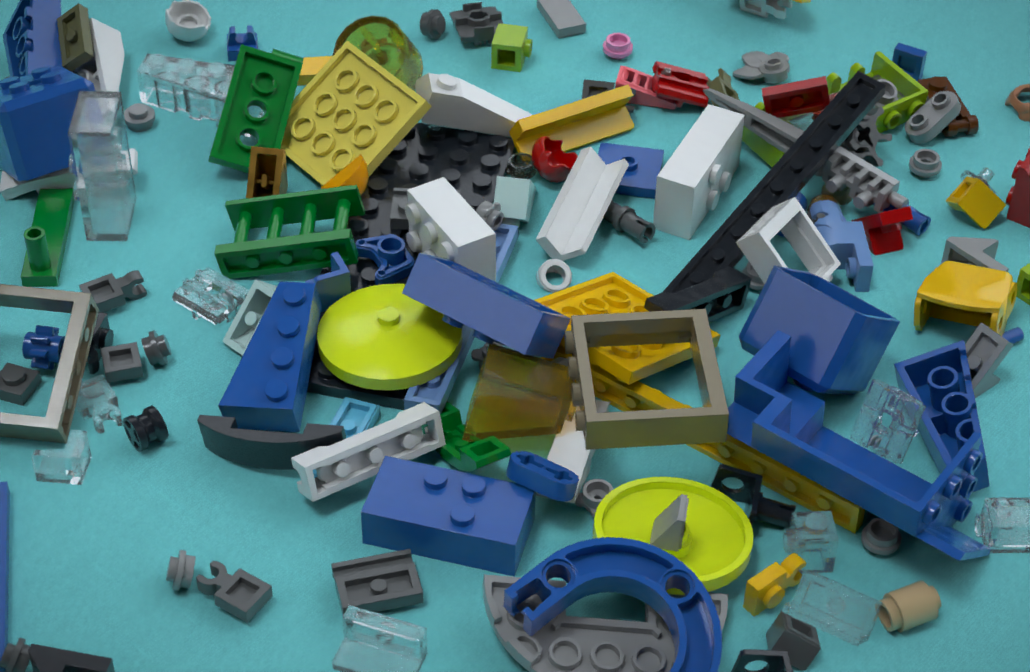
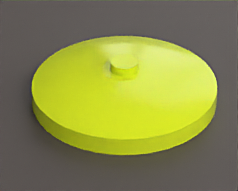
[317,284,463,391]
[593,477,754,595]

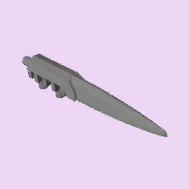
[703,89,909,213]

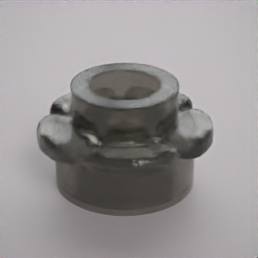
[506,153,537,179]

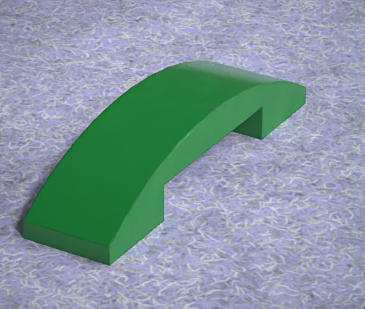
[422,401,511,472]

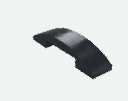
[197,415,346,470]

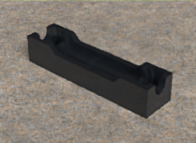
[644,266,752,323]

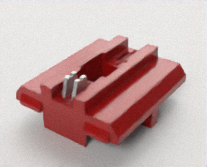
[652,61,709,108]

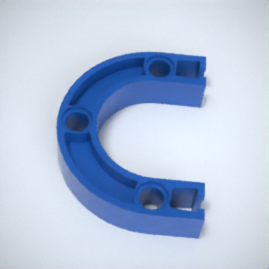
[503,537,722,672]

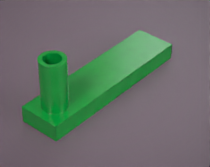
[21,188,75,287]

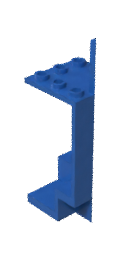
[727,330,991,561]

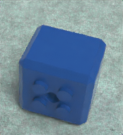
[0,65,112,181]
[739,266,900,395]

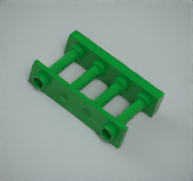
[214,185,365,280]

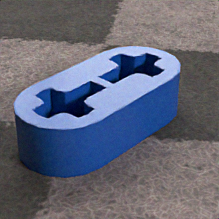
[506,451,579,501]

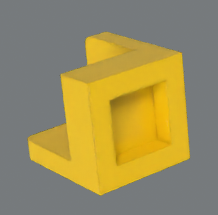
[945,176,1006,229]

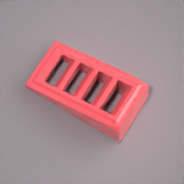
[615,66,676,110]

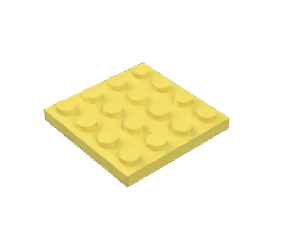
[280,40,432,186]

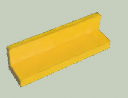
[509,84,634,165]

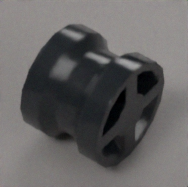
[123,405,169,452]

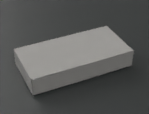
[537,0,586,38]

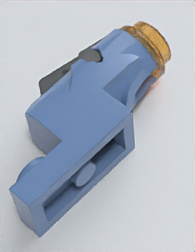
[807,194,874,292]

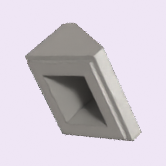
[650,494,689,552]

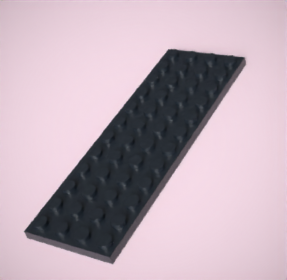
[307,123,517,410]

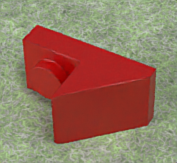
[852,206,913,255]

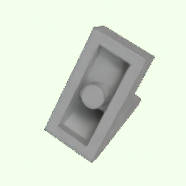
[941,237,1009,272]
[965,323,1014,398]

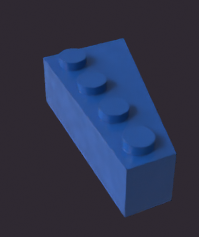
[218,282,322,432]

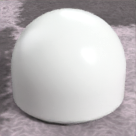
[536,259,572,293]

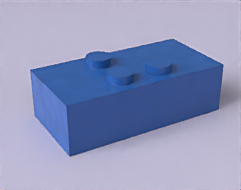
[402,253,571,359]
[361,456,536,577]

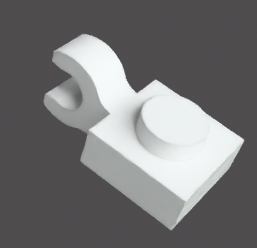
[740,0,793,19]

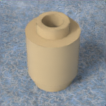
[876,581,941,632]

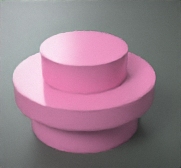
[603,33,633,60]

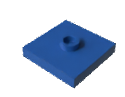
[598,142,664,199]

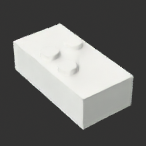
[653,104,745,240]

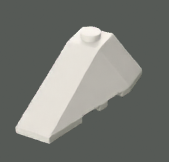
[63,18,125,122]
[415,73,533,137]

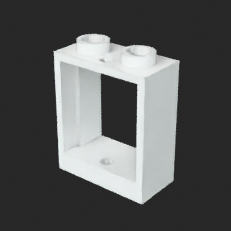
[736,197,841,284]

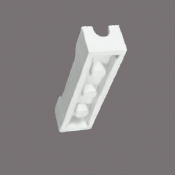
[291,402,446,502]

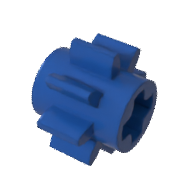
[22,325,65,370]

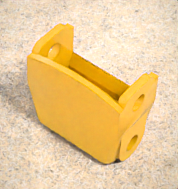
[914,261,1017,336]

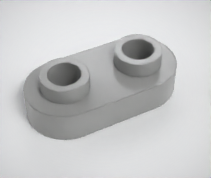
[905,91,961,144]

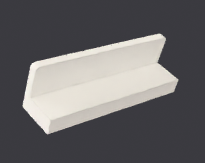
[535,146,629,261]

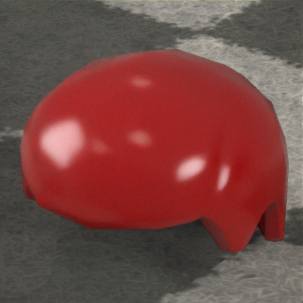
[532,136,578,182]

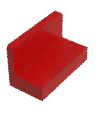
[761,76,830,118]

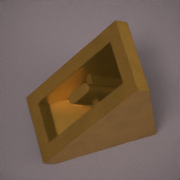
[246,146,288,198]

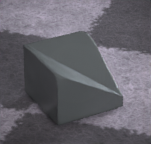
[766,611,821,671]

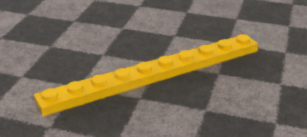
[540,344,865,533]

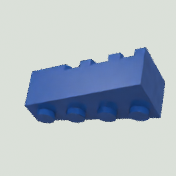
[3,0,63,77]
[894,340,990,492]

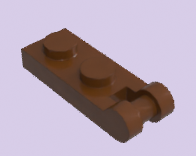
[917,76,979,137]

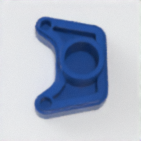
[355,234,415,285]

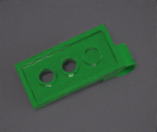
[208,44,304,173]

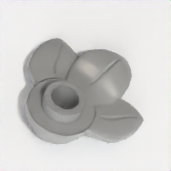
[733,51,790,83]

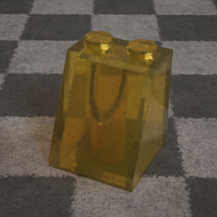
[462,343,577,442]

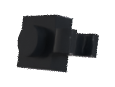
[87,312,114,375]

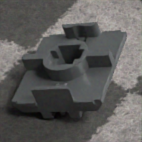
[449,2,504,46]

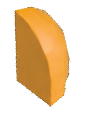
[321,154,369,196]

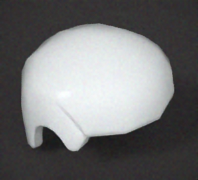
[165,0,211,42]

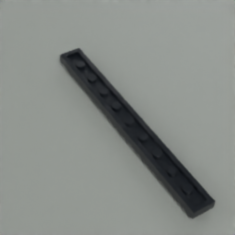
[663,71,886,293]

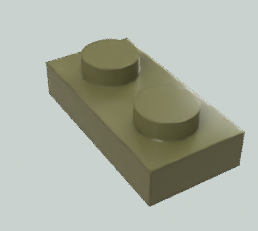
[57,3,94,72]

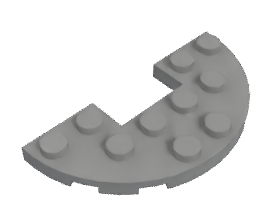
[483,574,728,672]

